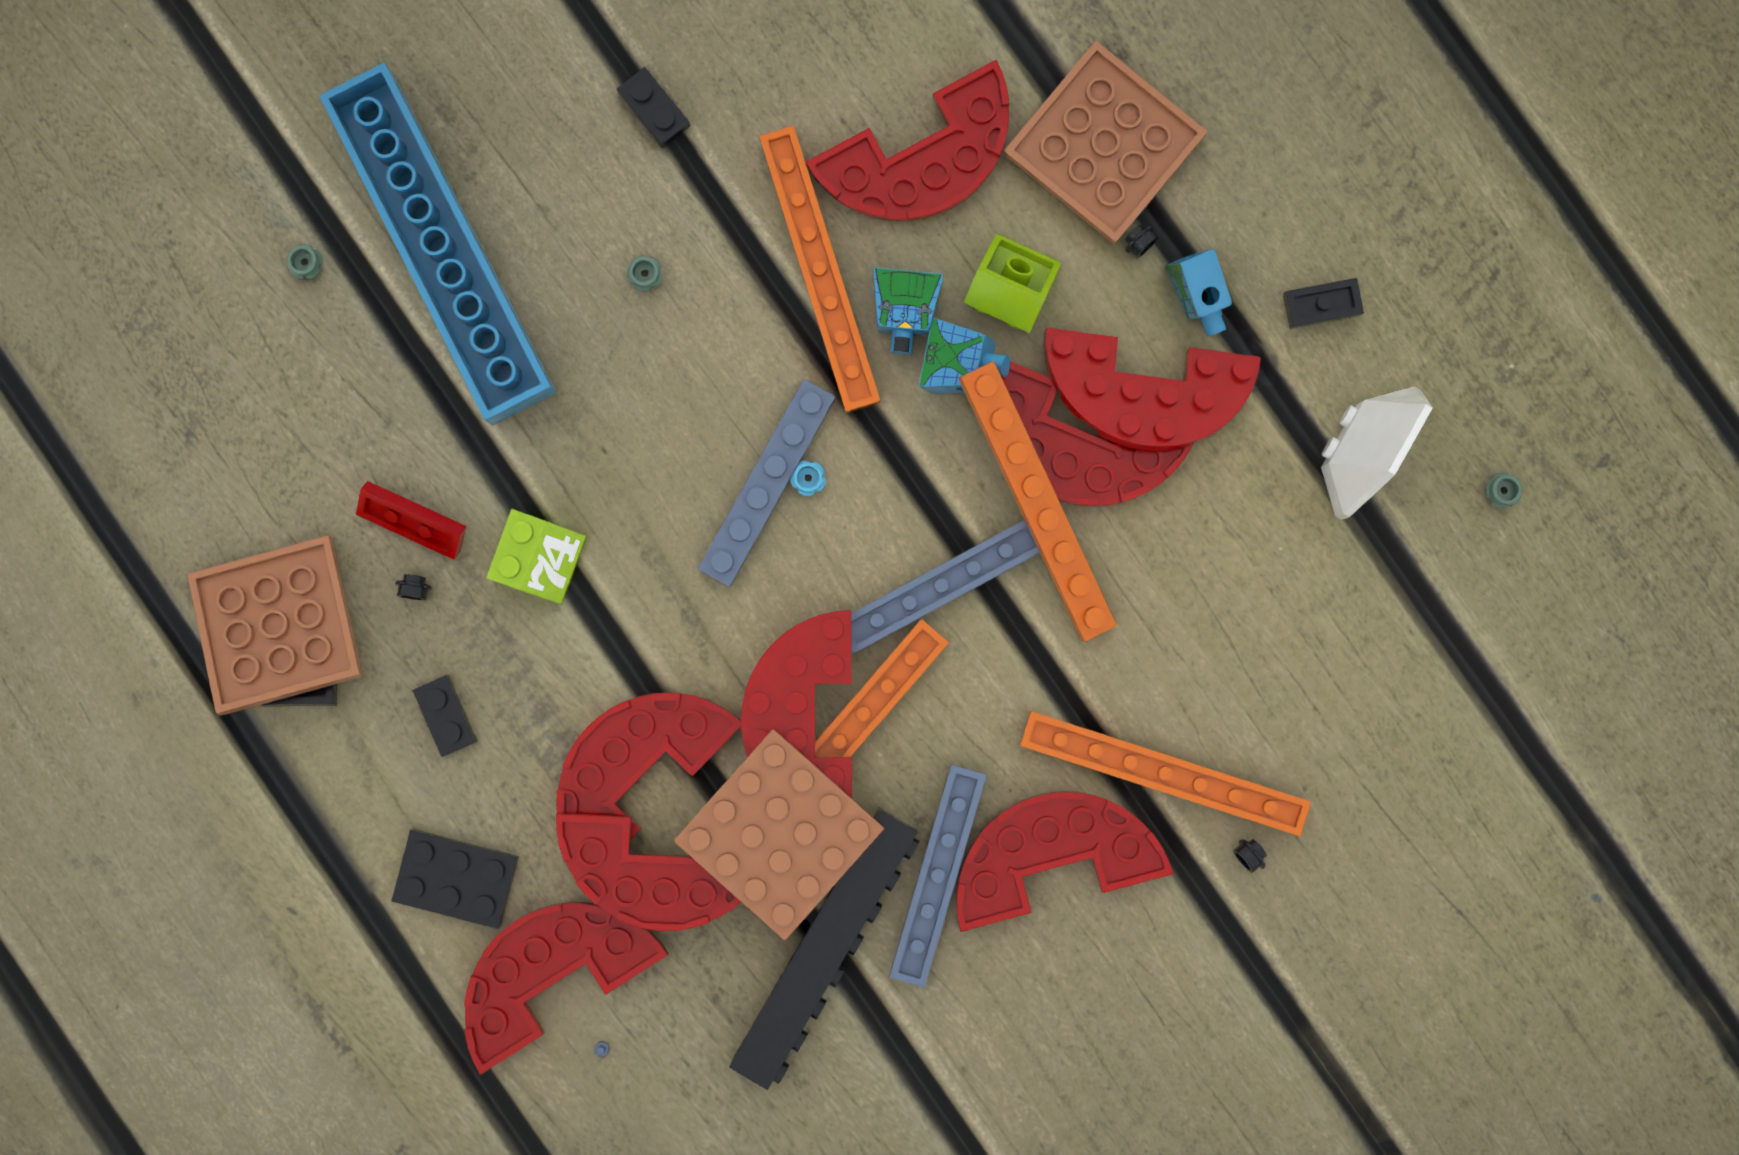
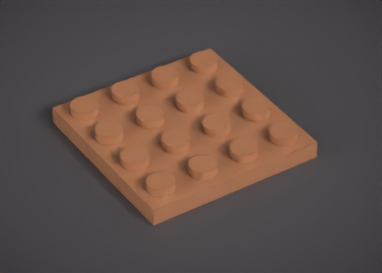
[1003,41,1208,245]
[187,535,363,716]
[673,728,885,941]

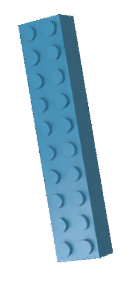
[319,62,557,425]

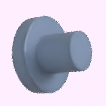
[594,1042,609,1057]

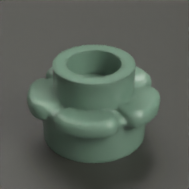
[287,244,323,279]
[627,256,663,292]
[1485,472,1522,509]

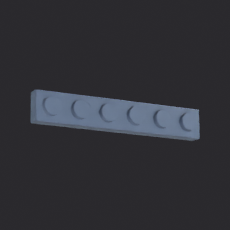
[698,379,836,587]
[851,520,1040,653]
[889,764,987,988]

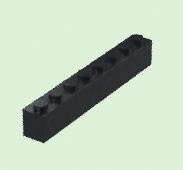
[729,807,920,1090]

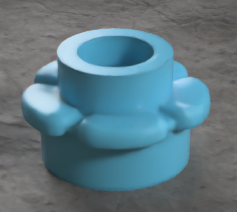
[790,460,826,496]

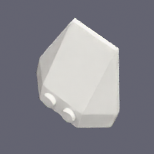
[1321,386,1432,520]

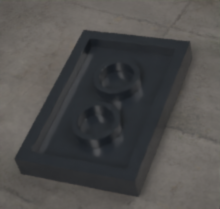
[391,829,519,929]

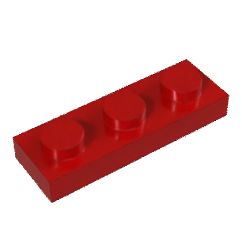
[356,481,467,560]

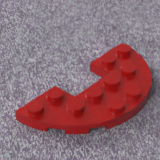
[806,59,1009,221]
[1043,327,1261,451]
[1001,361,1194,507]
[741,610,852,798]
[556,693,741,839]
[956,791,1174,932]
[556,813,742,931]
[464,902,669,1075]

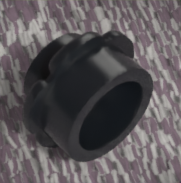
[1125,225,1158,258]
[395,574,432,601]
[1233,839,1267,873]

